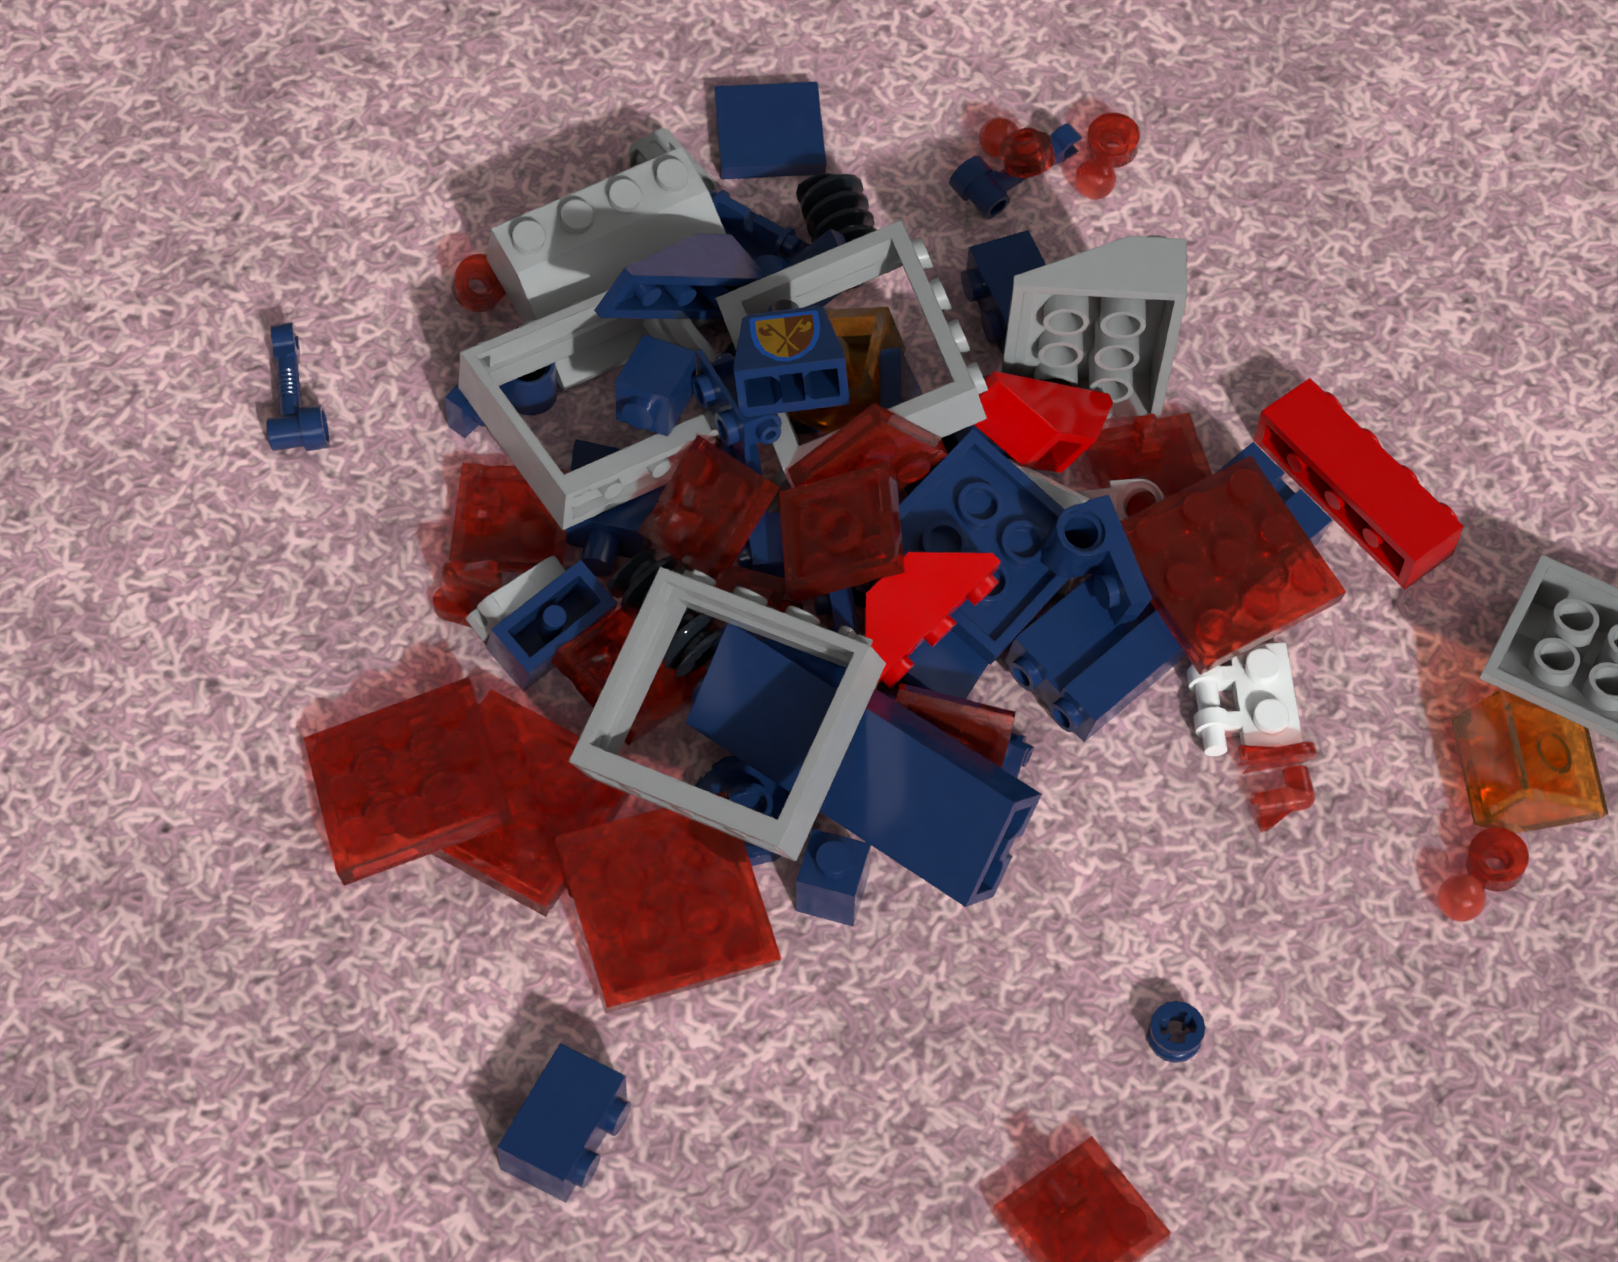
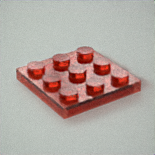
[1120,455,1346,675]
[304,677,514,886]
[393,689,631,917]
[553,791,782,1014]

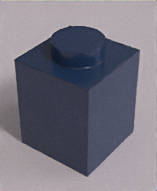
[615,335,696,437]
[796,829,871,926]

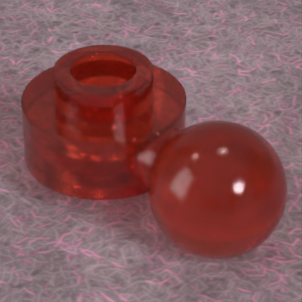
[1074,112,1140,200]
[979,116,1056,178]
[451,254,507,312]
[1437,827,1529,922]

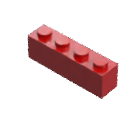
[1253,378,1464,590]

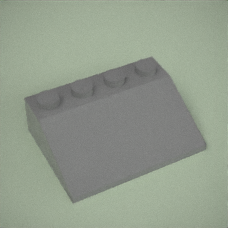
[486,147,726,392]
[1001,235,1187,423]
[1480,554,1618,742]

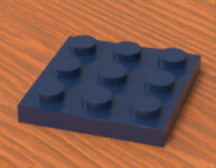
[860,429,1085,665]

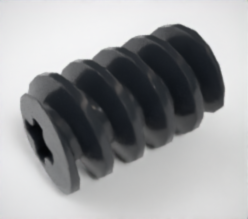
[796,173,877,290]
[607,548,722,677]

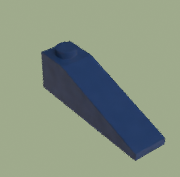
[594,233,767,319]

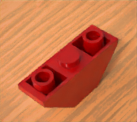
[974,371,1113,473]
[865,552,1001,688]

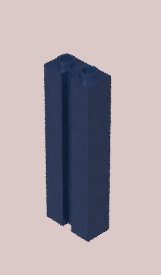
[1005,442,1333,742]
[685,623,1042,907]

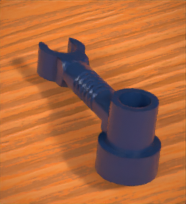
[949,123,1083,219]
[267,322,330,451]

